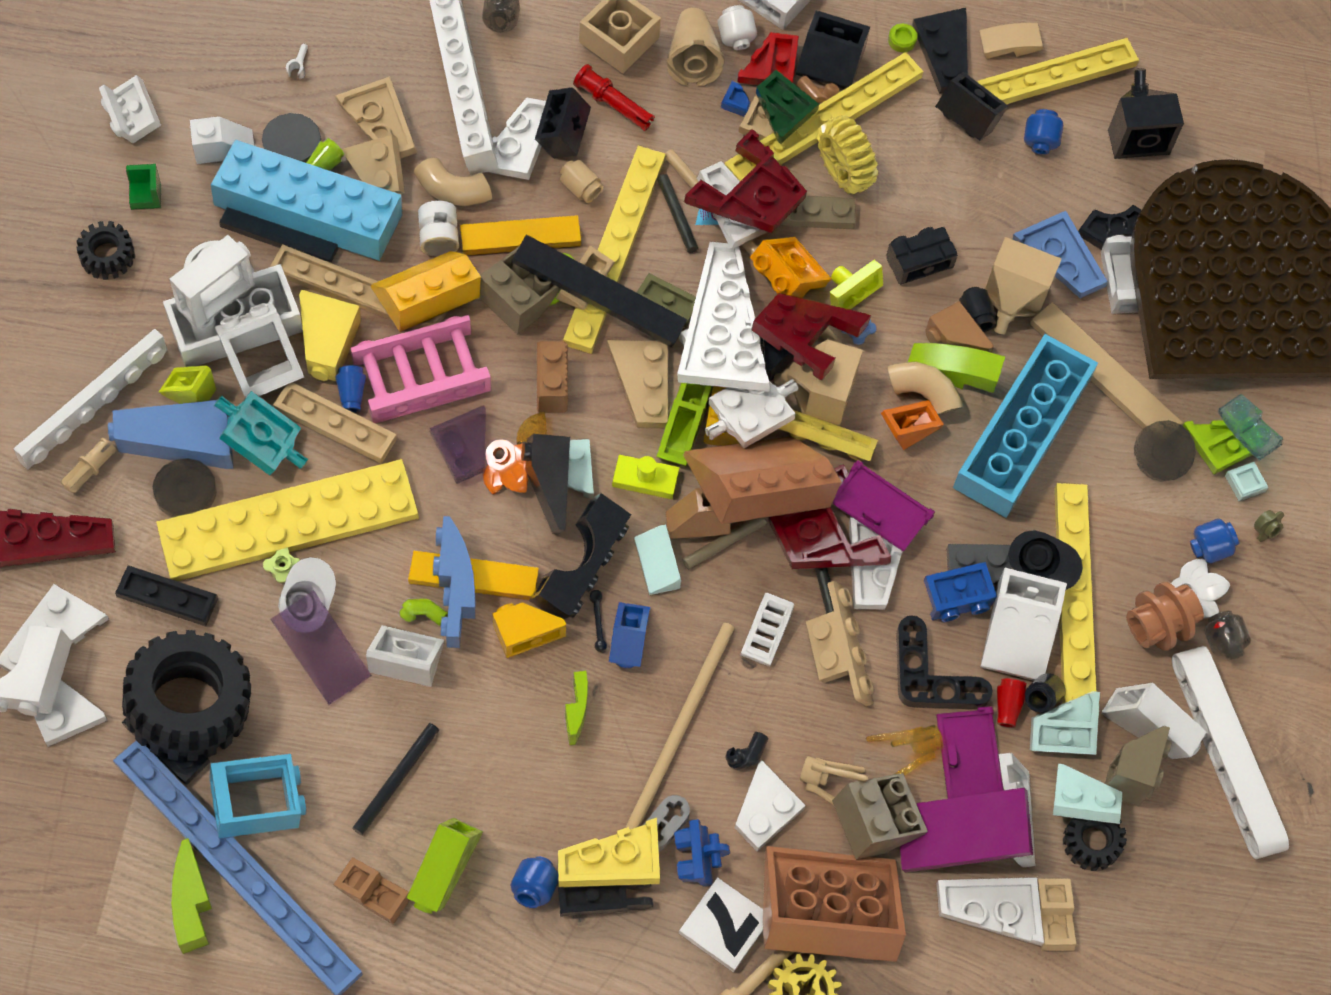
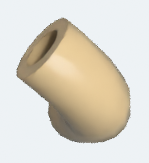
[414,158,492,206]
[888,362,963,415]

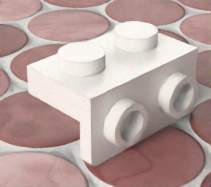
[99,75,161,143]

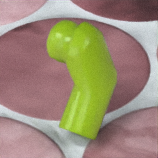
[399,599,448,626]

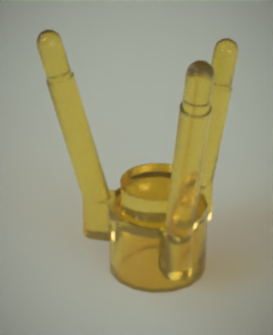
[866,725,943,776]

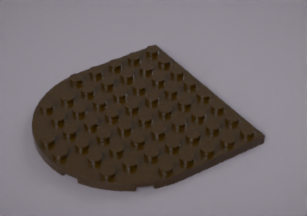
[1130,159,1331,379]

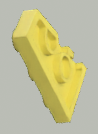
[558,818,660,887]

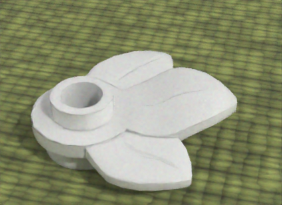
[1171,559,1230,618]

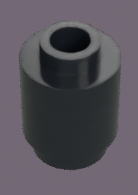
[959,287,997,332]
[1025,673,1065,713]

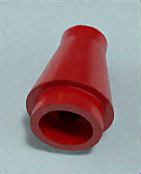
[997,678,1027,728]

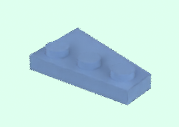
[1013,211,1108,298]

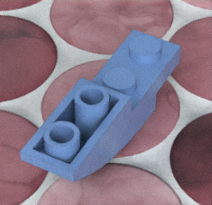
[433,516,476,648]

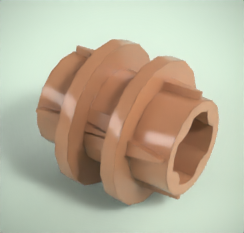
[1126,582,1204,650]

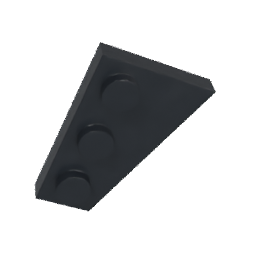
[912,7,968,94]

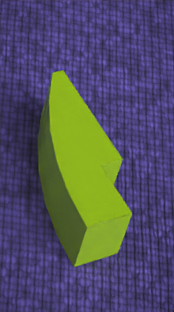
[908,343,1005,393]
[656,383,713,466]
[171,838,212,954]

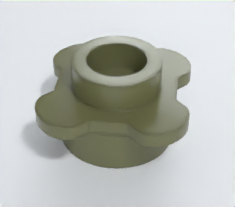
[1254,510,1284,542]

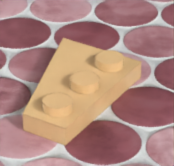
[607,340,668,428]

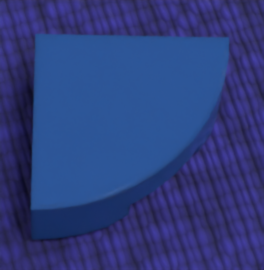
[721,81,750,117]

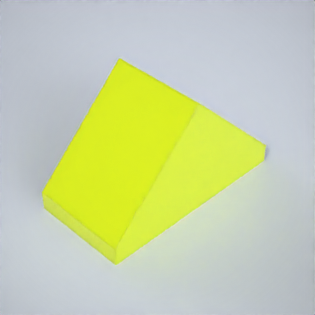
[159,366,216,404]

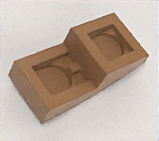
[333,857,410,925]

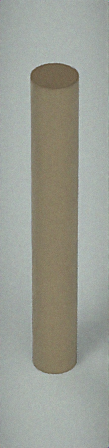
[682,518,767,570]

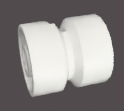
[418,201,459,257]

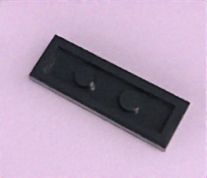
[115,565,218,627]

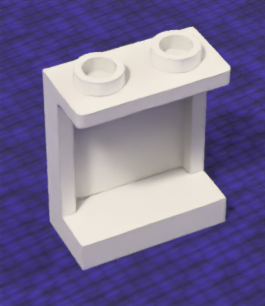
[1101,235,1138,314]

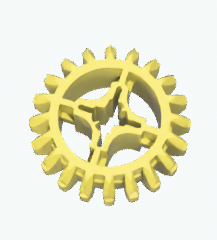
[817,115,878,194]

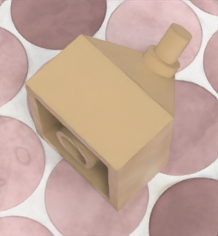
[985,237,1062,334]
[774,339,863,426]

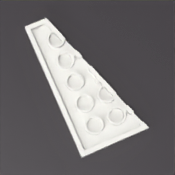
[677,242,770,392]

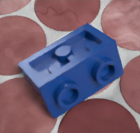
[924,562,997,622]

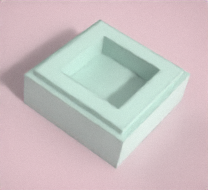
[1225,462,1268,501]

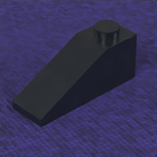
[521,434,570,535]

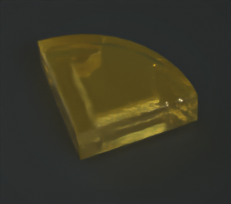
[516,412,547,445]

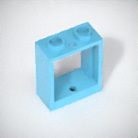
[209,754,306,838]

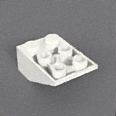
[980,568,1067,681]

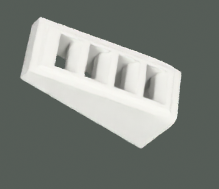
[741,593,794,667]

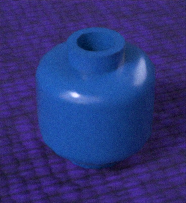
[1024,109,1064,154]
[1190,518,1239,564]
[510,856,559,908]

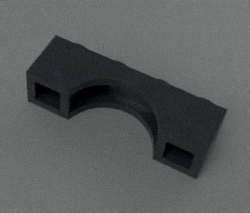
[529,493,632,620]

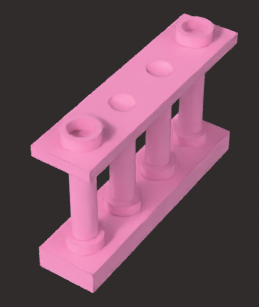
[351,315,491,424]

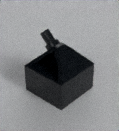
[1108,68,1184,159]

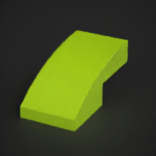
[565,670,588,745]

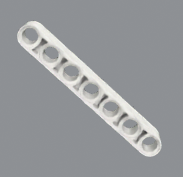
[1172,646,1289,859]

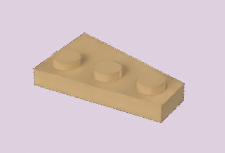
[335,76,417,159]

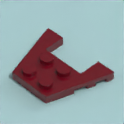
[684,129,807,233]
[751,293,871,380]
[768,464,891,569]

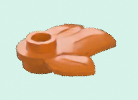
[483,439,528,494]

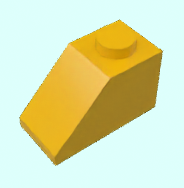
[492,602,566,658]

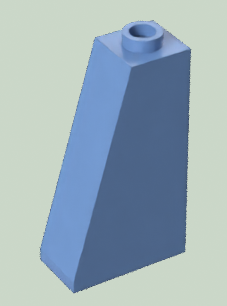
[108,400,234,469]

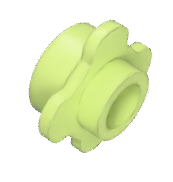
[263,548,300,583]

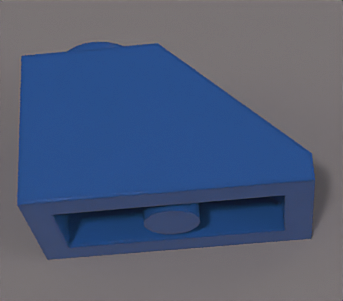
[609,602,650,668]

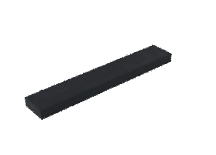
[511,234,687,348]

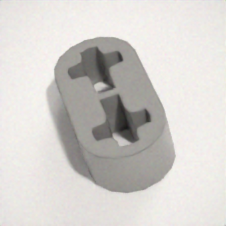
[643,795,690,852]

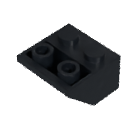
[796,10,870,89]

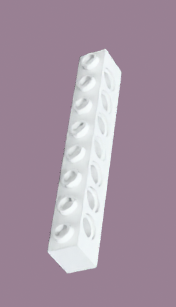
[430,0,499,176]

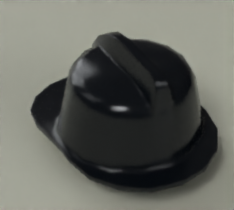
[1008,530,1083,591]

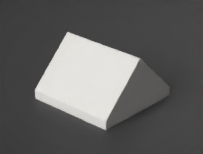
[366,625,444,687]

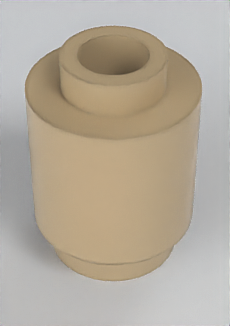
[560,160,603,203]

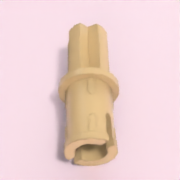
[61,438,116,493]

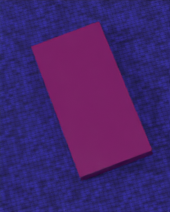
[900,787,1033,873]

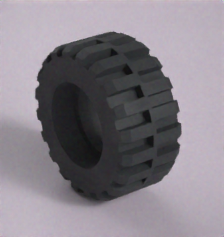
[122,630,251,761]

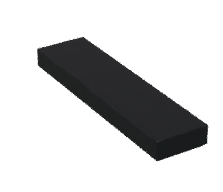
[219,207,339,263]

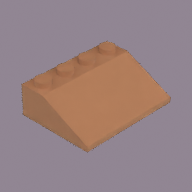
[683,436,841,524]
[763,846,906,962]

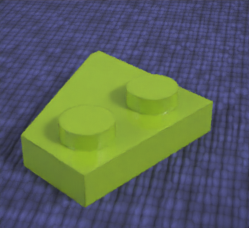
[1181,420,1267,475]

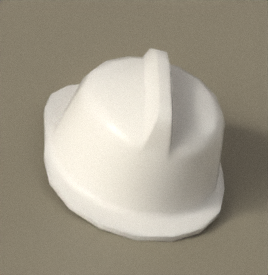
[278,557,336,633]

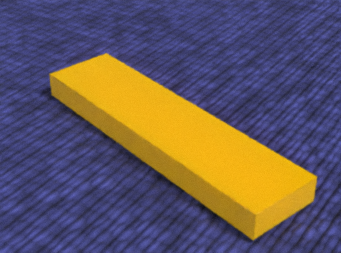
[460,215,581,255]
[408,550,539,600]

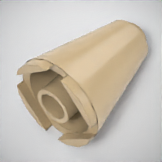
[667,8,724,86]

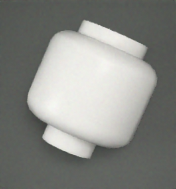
[718,5,757,50]

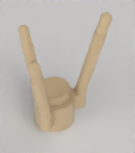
[800,756,868,805]

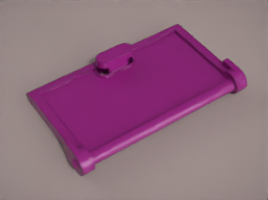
[832,460,935,552]
[936,707,1004,799]

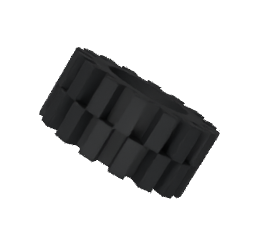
[76,221,135,280]
[1063,818,1127,871]

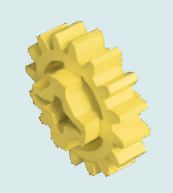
[768,954,842,995]

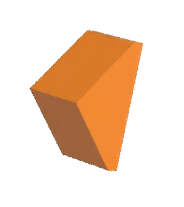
[881,400,944,450]

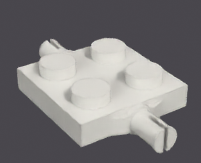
[705,379,798,448]

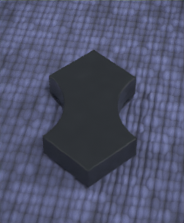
[1078,205,1141,250]

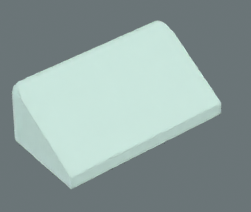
[634,525,681,595]

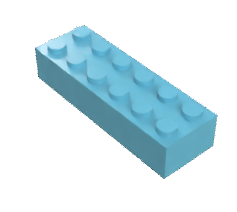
[211,139,402,261]
[953,334,1098,518]

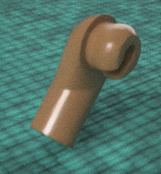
[796,76,840,103]

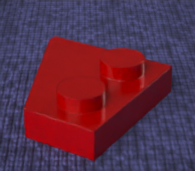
[737,32,799,85]

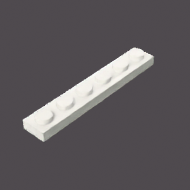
[13,329,167,470]

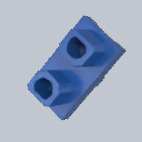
[674,819,730,887]

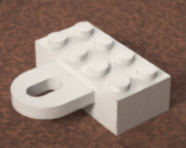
[163,241,303,367]

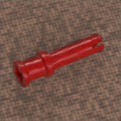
[573,64,655,131]

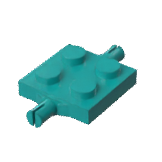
[214,391,308,476]

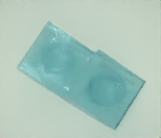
[1218,394,1283,461]

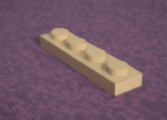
[273,382,397,464]

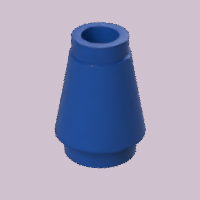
[335,365,366,413]

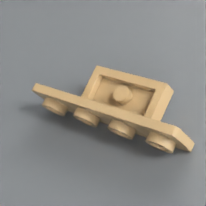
[806,581,874,706]

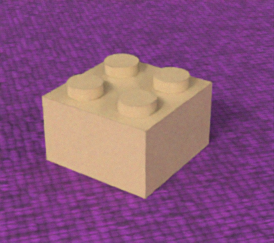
[579,0,661,73]

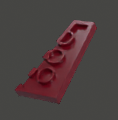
[0,509,116,567]

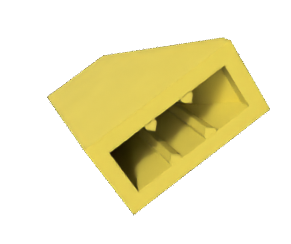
[299,290,361,381]

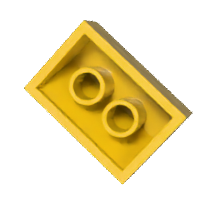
[371,251,481,332]

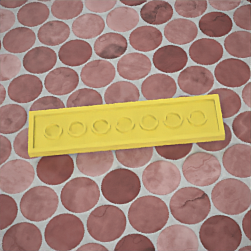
[156,459,419,581]

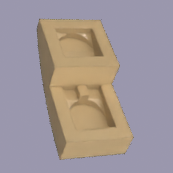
[980,23,1044,59]
[1037,879,1077,951]

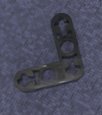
[896,615,993,709]

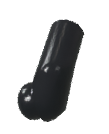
[725,732,769,770]

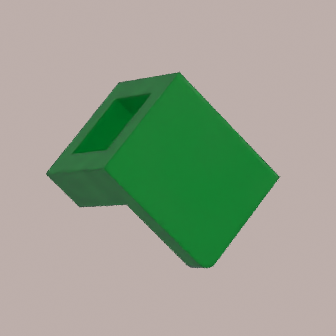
[126,164,161,210]

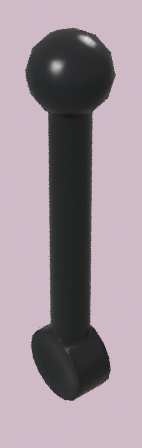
[590,590,607,652]

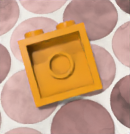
[750,237,832,298]

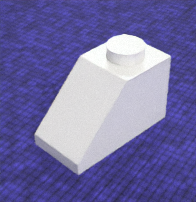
[190,117,254,164]

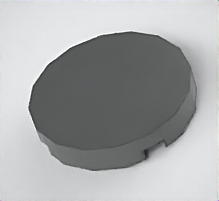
[262,113,321,163]

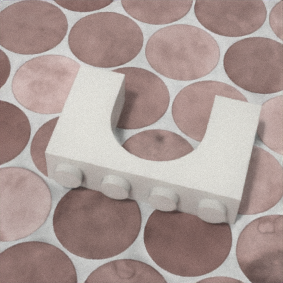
[0,625,72,716]

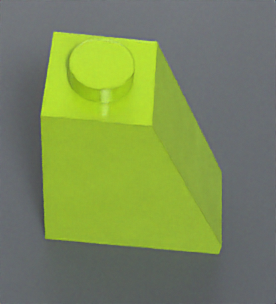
[407,818,483,914]

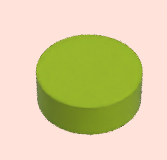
[888,23,917,53]

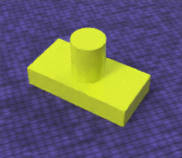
[830,260,883,310]
[612,454,679,500]

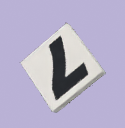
[679,877,763,972]

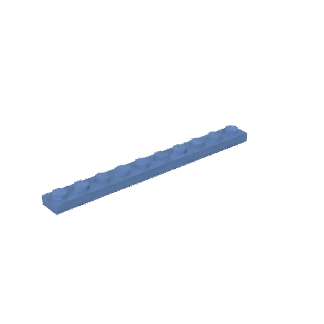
[113,741,363,995]

